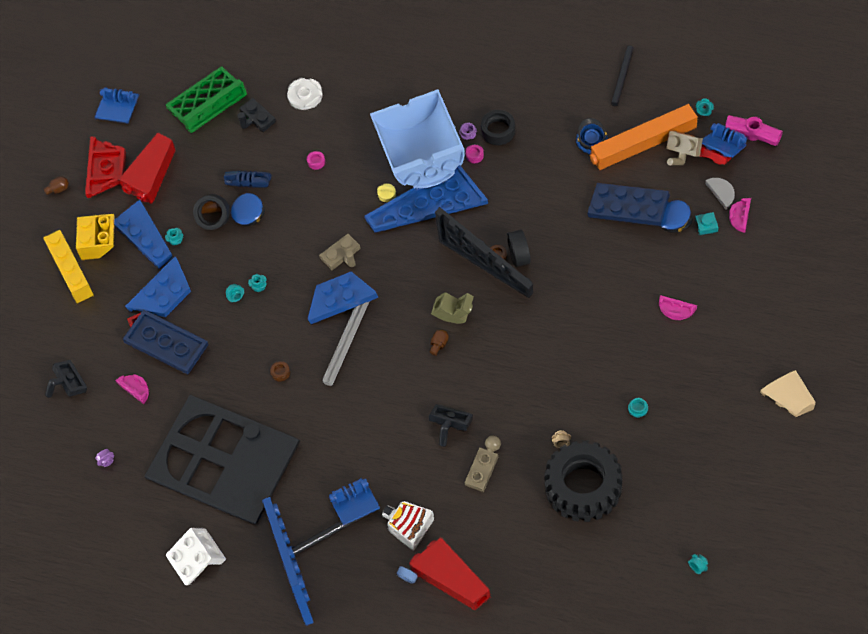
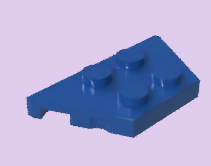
[126,257,191,317]
[308,272,379,324]

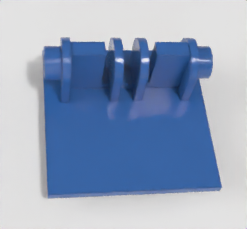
[95,87,139,123]
[702,123,747,158]
[329,478,380,525]

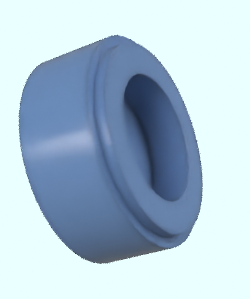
[396,566,418,584]

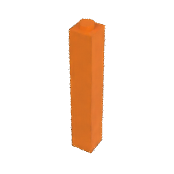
[590,104,698,170]

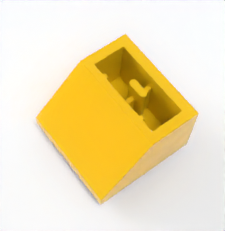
[76,214,115,260]

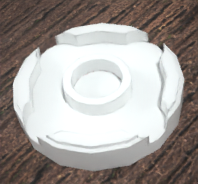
[287,78,323,110]

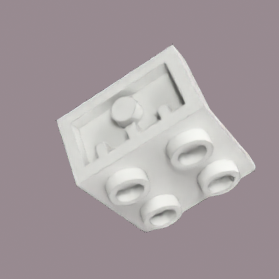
[166,528,226,585]

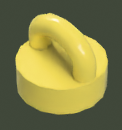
[377,184,396,202]

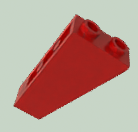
[119,133,175,204]
[409,538,490,610]

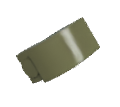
[431,292,474,324]

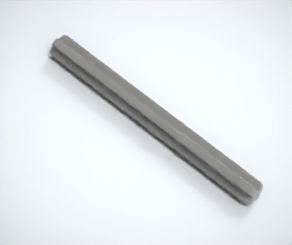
[323,302,369,386]

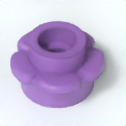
[459,123,477,140]
[95,449,114,467]

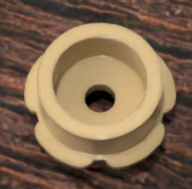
[552,430,571,448]

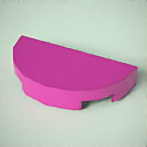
[729,198,751,233]
[659,295,697,320]
[115,374,149,404]

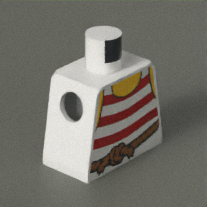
[382,501,434,550]

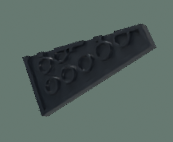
[435,207,533,298]

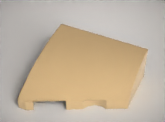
[761,370,815,417]

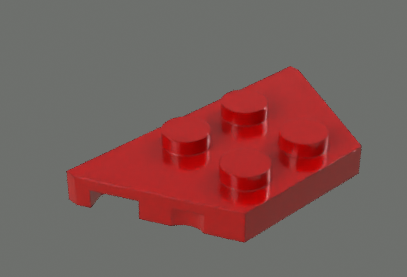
[85,137,126,198]

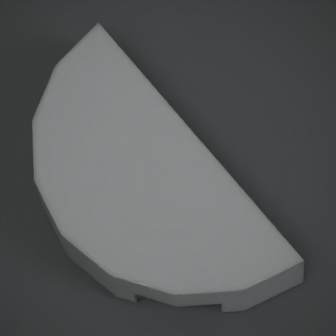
[705,178,735,210]

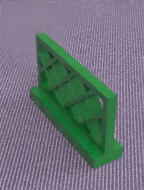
[165,66,248,133]

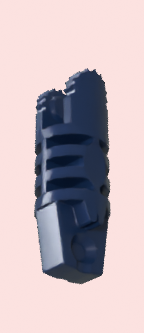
[224,171,272,188]

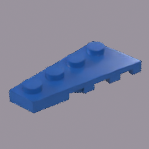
[114,200,173,269]

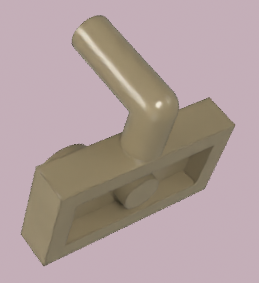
[667,131,703,166]
[319,234,361,270]

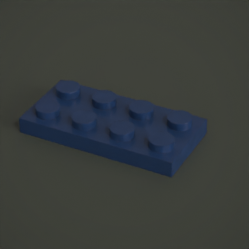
[587,183,670,226]
[123,309,209,374]

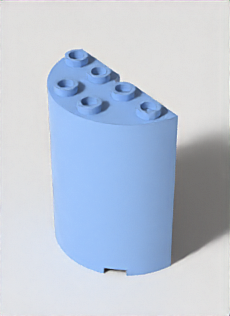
[370,90,465,188]

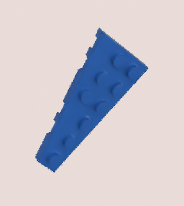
[365,165,488,233]
[263,497,314,625]

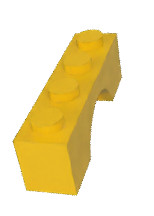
[44,230,94,303]

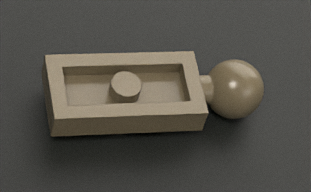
[465,436,501,492]

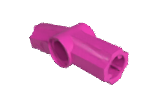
[725,115,783,146]

